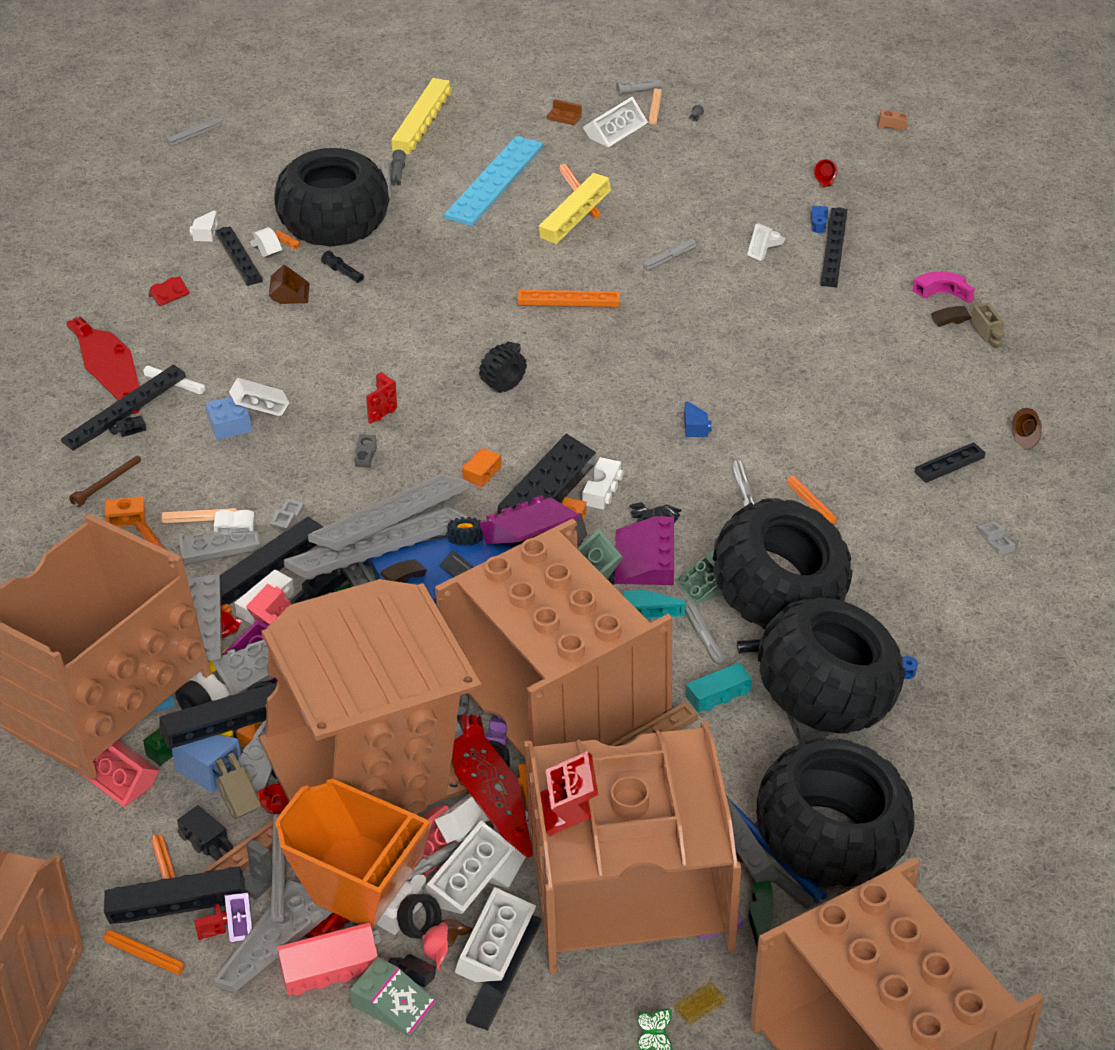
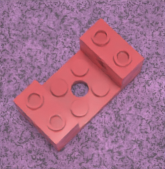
[246,583,292,626]

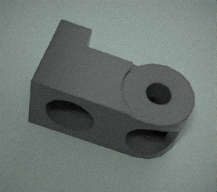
[355,434,377,468]

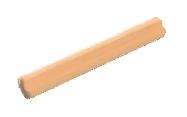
[649,88,662,124]
[161,508,237,523]

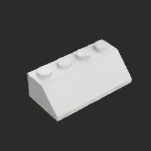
[583,96,648,147]
[423,821,516,914]
[454,887,536,982]

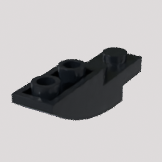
[290,568,347,604]

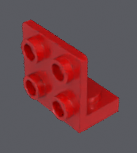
[366,372,398,424]

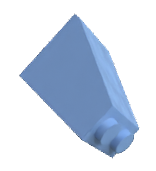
[172,735,241,793]

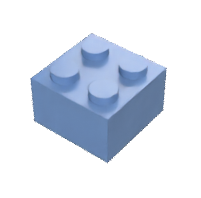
[205,396,252,440]

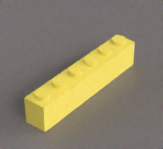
[538,173,611,244]

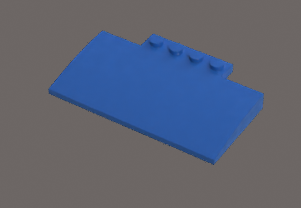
[368,537,526,604]

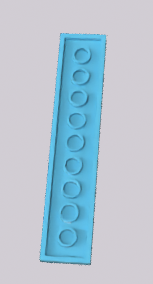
[444,136,543,226]

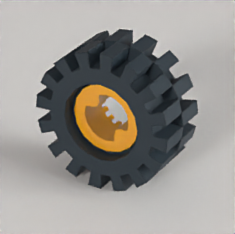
[448,517,483,546]

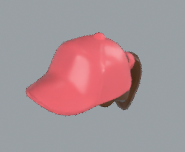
[422,919,472,971]

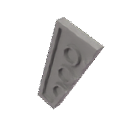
[177,531,261,564]
[230,721,273,791]

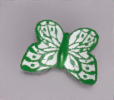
[637,1008,673,1050]

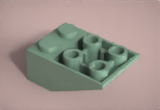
[674,549,723,605]

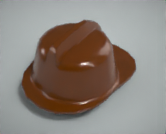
[1012,408,1042,450]

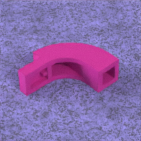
[912,271,975,303]

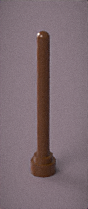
[69,456,141,508]

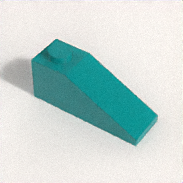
[623,589,686,619]

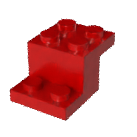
[540,751,599,836]

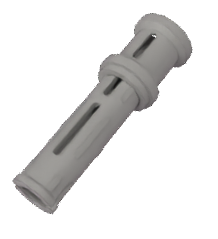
[616,79,662,95]

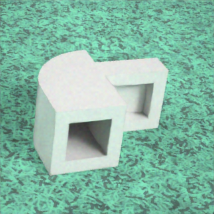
[250,227,282,257]

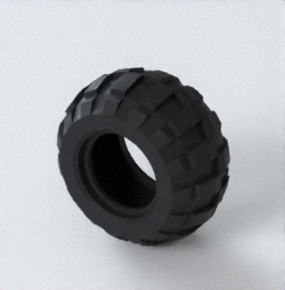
[274,148,389,246]
[713,498,853,629]
[758,597,905,734]
[756,738,915,887]

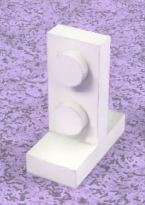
[747,223,785,261]

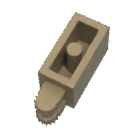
[971,302,1004,347]
[215,753,261,819]

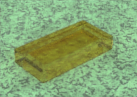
[674,982,726,1026]

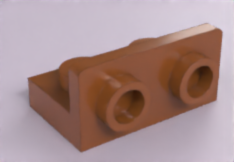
[547,99,582,126]

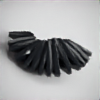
[629,502,682,523]

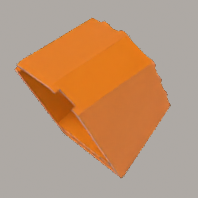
[275,779,431,930]

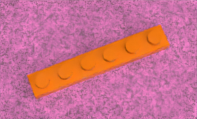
[518,290,620,307]

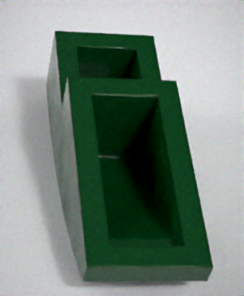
[748,881,773,951]

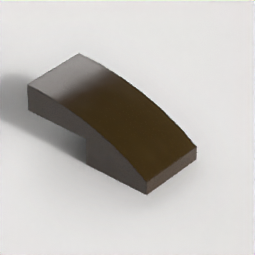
[931,306,971,327]
[380,559,427,583]

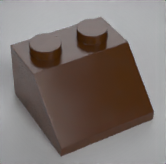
[269,264,310,304]

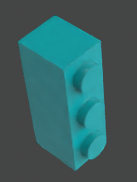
[685,663,752,713]

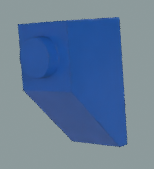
[684,402,712,437]

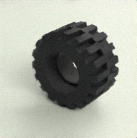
[479,344,527,393]

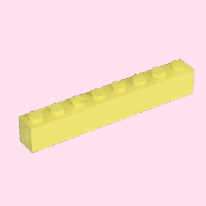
[391,78,452,154]

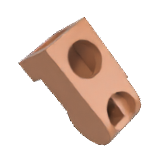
[878,109,907,130]

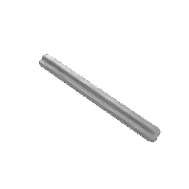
[271,814,285,923]

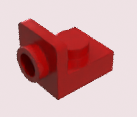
[194,903,228,940]

